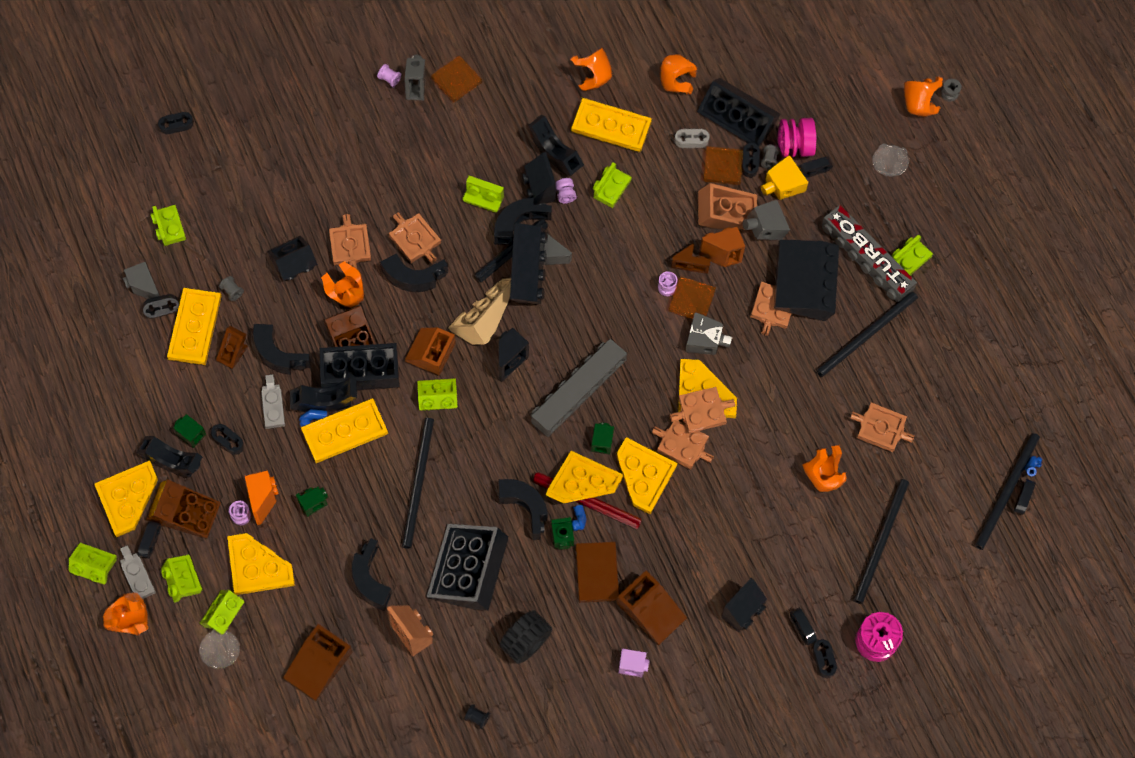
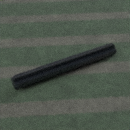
[475,219,548,282]

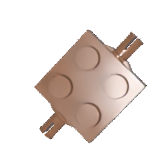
[389,212,441,263]
[329,214,371,269]
[750,282,791,336]
[670,387,735,433]
[850,403,915,452]
[652,420,714,470]

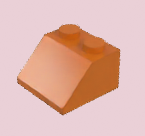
[245,471,278,525]

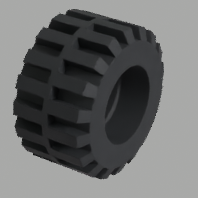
[499,610,552,664]

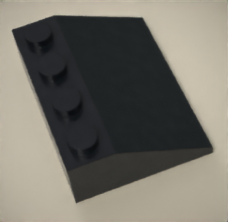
[774,240,839,321]
[427,524,509,611]

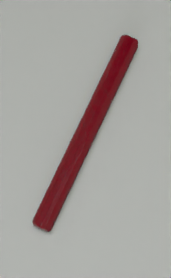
[533,472,642,529]

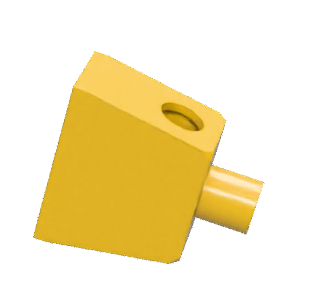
[761,155,808,200]

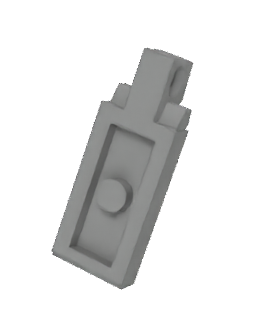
[262,375,285,429]
[120,545,156,599]

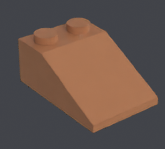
[698,183,757,230]
[387,606,433,656]

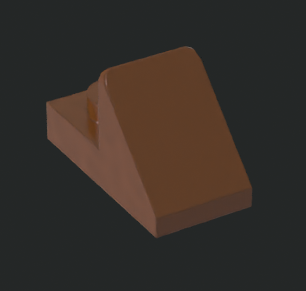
[671,244,711,274]
[216,326,248,369]

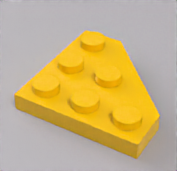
[678,359,737,418]
[617,437,678,514]
[546,451,623,503]
[94,461,158,537]
[227,533,295,595]

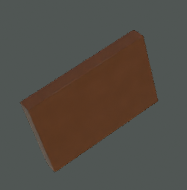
[576,542,619,603]

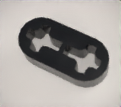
[158,112,194,135]
[742,143,760,178]
[798,157,833,178]
[143,294,179,318]
[211,424,244,455]
[1014,479,1036,515]
[138,521,161,559]
[790,608,817,645]
[812,639,837,678]

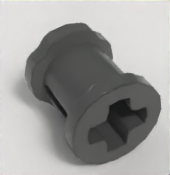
[761,145,779,169]
[219,276,244,301]

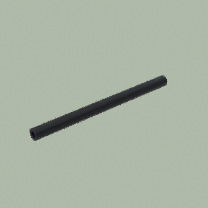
[816,291,918,377]
[402,418,434,549]
[974,433,1040,550]
[853,479,909,604]

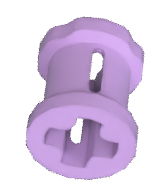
[377,64,401,87]

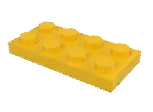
[571,98,652,152]
[167,288,222,365]
[301,398,388,463]

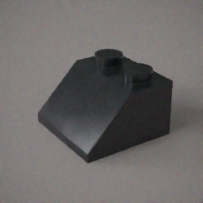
[522,152,556,205]
[267,235,318,280]
[499,328,529,382]
[721,578,767,633]

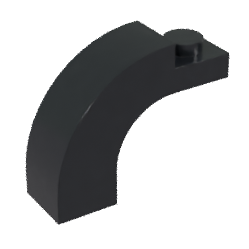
[528,115,584,176]
[494,198,552,245]
[380,253,449,292]
[253,324,311,375]
[290,379,357,412]
[136,436,203,477]
[499,479,548,540]
[352,538,392,611]

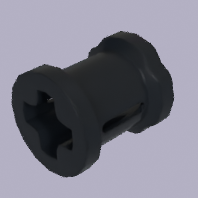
[464,704,491,729]

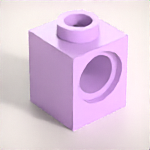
[619,649,649,677]

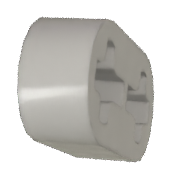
[674,129,710,148]

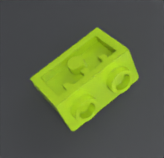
[593,162,632,208]
[463,176,504,213]
[151,205,186,246]
[892,235,933,276]
[417,379,458,410]
[69,543,117,585]
[161,555,202,603]
[199,590,244,634]

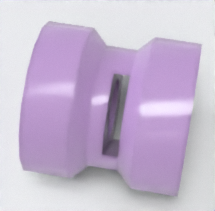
[556,178,577,203]
[658,271,677,296]
[229,501,251,526]

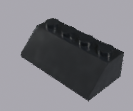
[697,78,781,147]
[510,223,548,304]
[319,343,400,390]

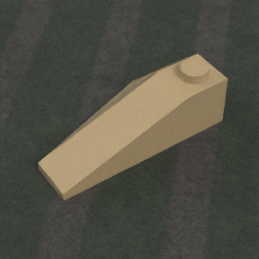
[449,278,511,345]

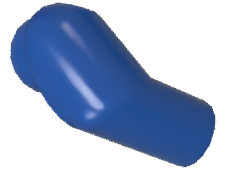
[299,409,327,427]
[1025,456,1042,476]
[571,505,587,531]

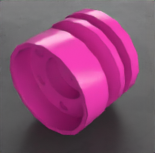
[778,118,816,158]
[856,612,903,662]

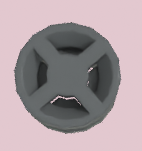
[941,79,961,101]

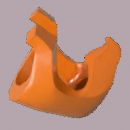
[571,48,612,91]
[660,54,697,94]
[904,77,943,117]
[321,261,364,308]
[802,445,847,492]
[103,592,148,635]

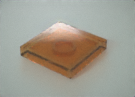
[431,55,482,102]
[704,146,743,185]
[669,276,716,319]

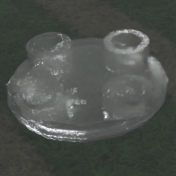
[873,144,909,177]
[199,629,240,669]

